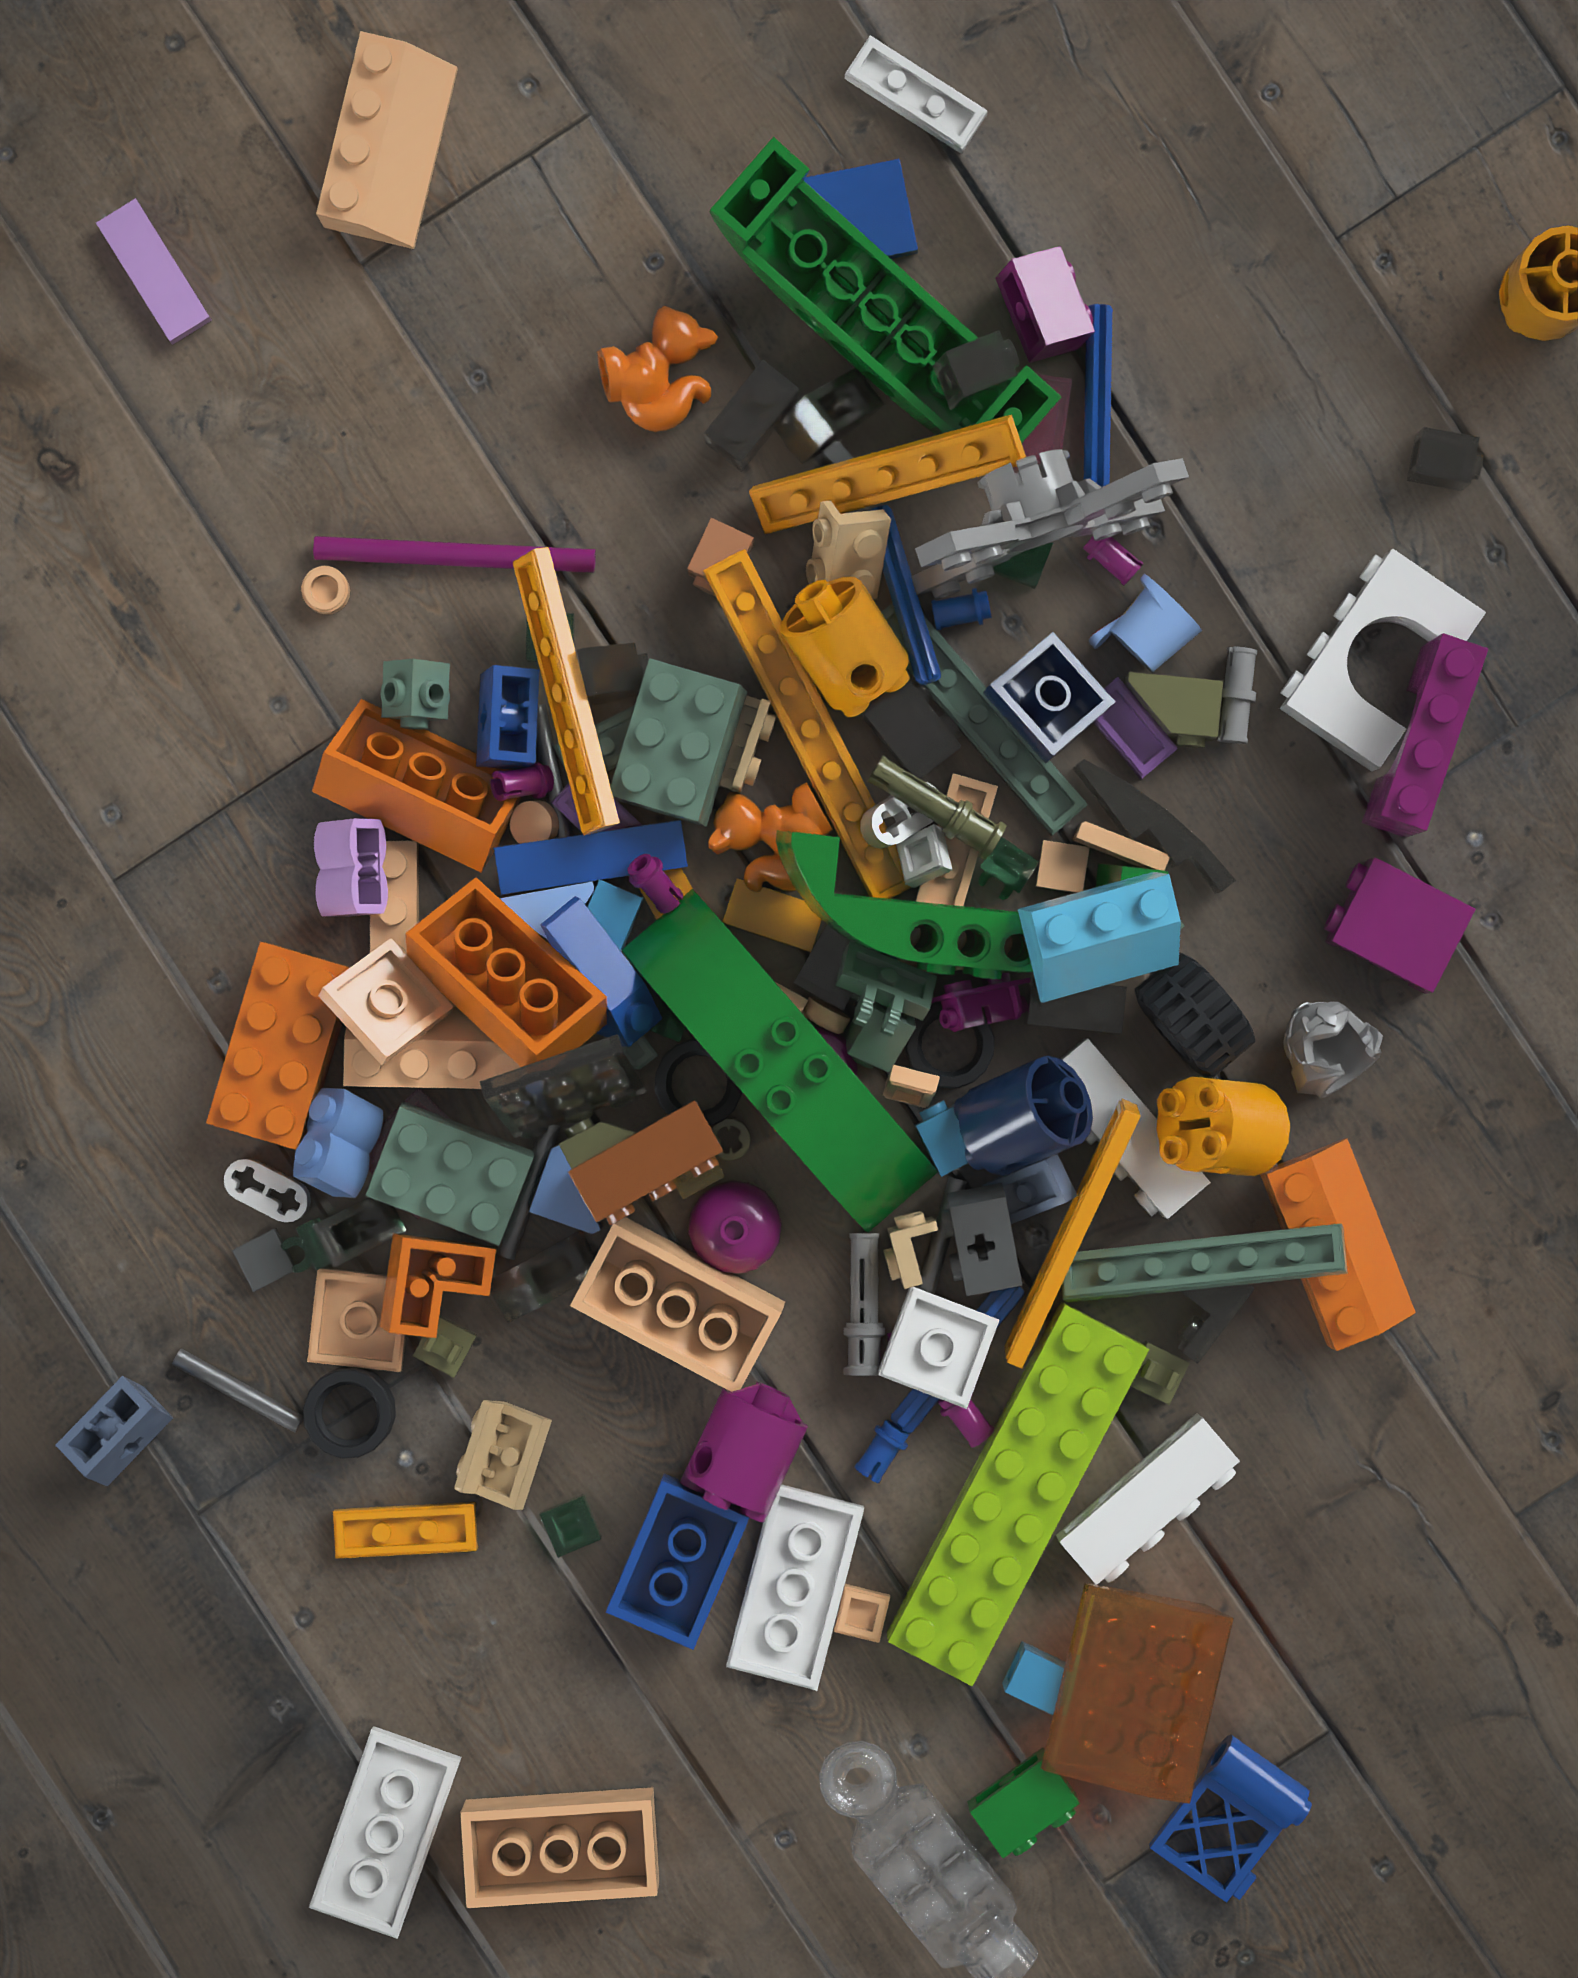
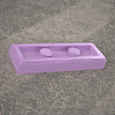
[96,198,212,345]

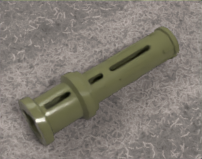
[867,756,1007,860]

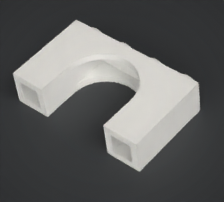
[1280,549,1486,771]

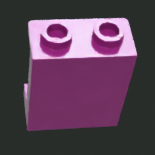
[1324,857,1476,994]

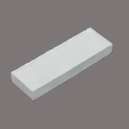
[845,35,988,154]

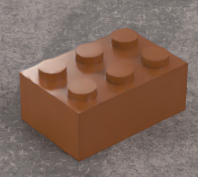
[568,1100,723,1225]

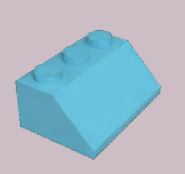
[1018,872,1181,1002]

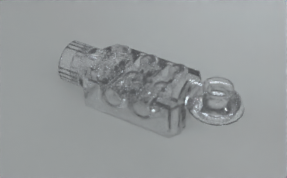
[819,1741,1038,1978]

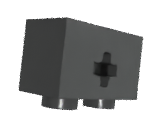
[940,1183,1022,1296]

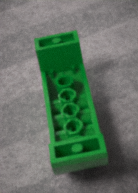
[709,137,1062,443]
[776,830,1169,979]
[622,889,938,1233]

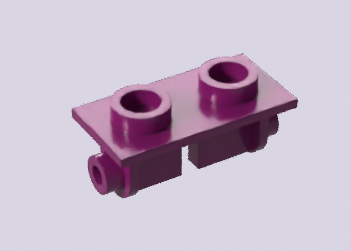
[931,973,1030,1032]

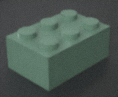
[610,658,747,827]
[365,1101,534,1246]

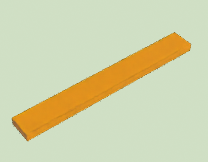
[702,549,911,899]

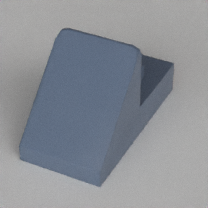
[982,1154,1078,1224]

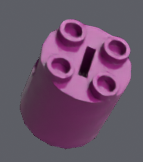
[680,1382,808,1523]

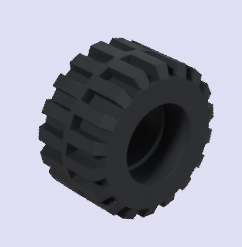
[1134,952,1256,1079]

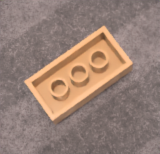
[460,1787,659,1908]

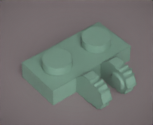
[835,941,937,1038]

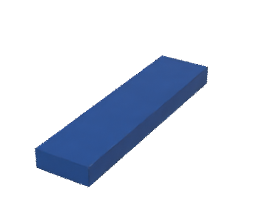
[494,820,688,895]

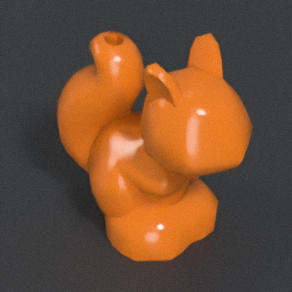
[597,306,718,432]
[708,782,833,892]

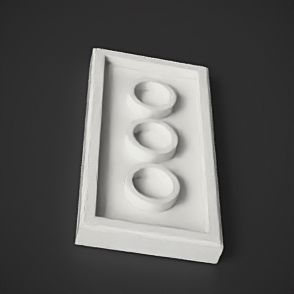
[726,1485,864,1691]
[309,1726,462,1939]

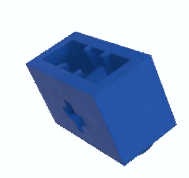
[476,665,540,770]

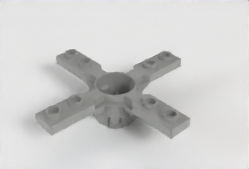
[911,449,1189,599]

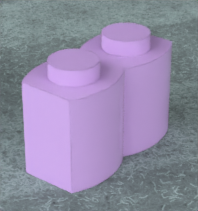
[314,818,388,917]

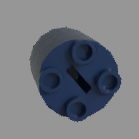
[954,1056,1093,1176]

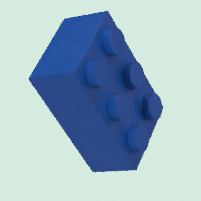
[606,1473,749,1650]

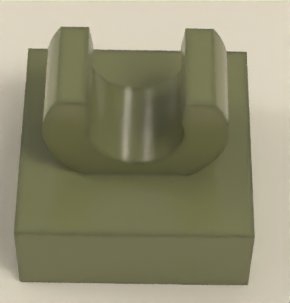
[413,1315,477,1378]
[1131,1341,1190,1405]

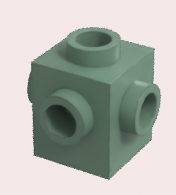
[381,659,450,729]

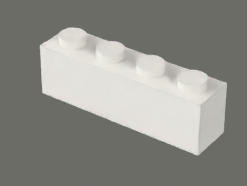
[1060,1038,1211,1219]
[1056,1413,1240,1585]

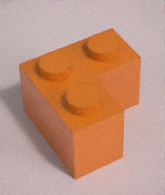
[380,1233,496,1338]

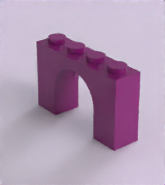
[1362,633,1488,838]

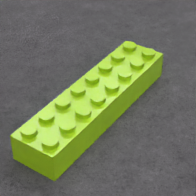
[887,1301,1150,1686]

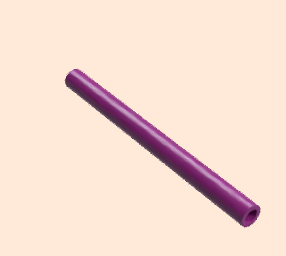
[313,536,596,573]

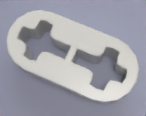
[860,782,936,849]
[224,1158,311,1222]

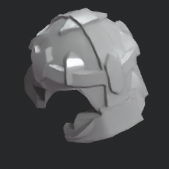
[1283,1001,1383,1098]

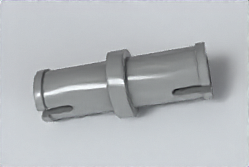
[1217,647,1258,744]

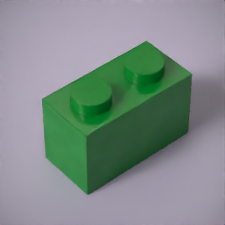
[967,1747,1080,1858]

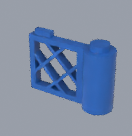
[1149,1734,1312,1903]

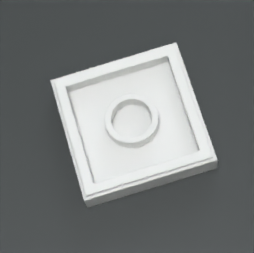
[877,1287,999,1409]

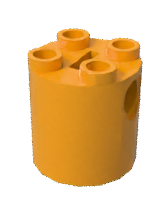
[1499,225,1578,341]
[780,577,910,717]
[1156,1076,1290,1176]

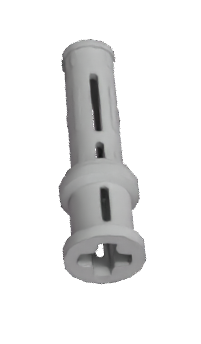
[843,1233,885,1376]

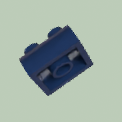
[983,632,1115,764]

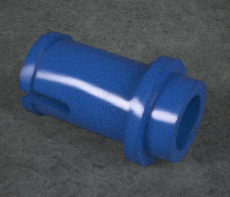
[931,588,992,630]
[854,1420,909,1483]

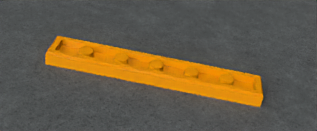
[749,414,1026,534]
[513,547,620,835]
[1004,1098,1141,1369]

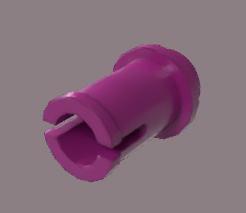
[1083,536,1144,586]
[490,761,554,801]
[628,854,683,913]
[938,1399,995,1448]

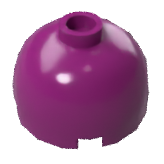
[688,1180,782,1275]

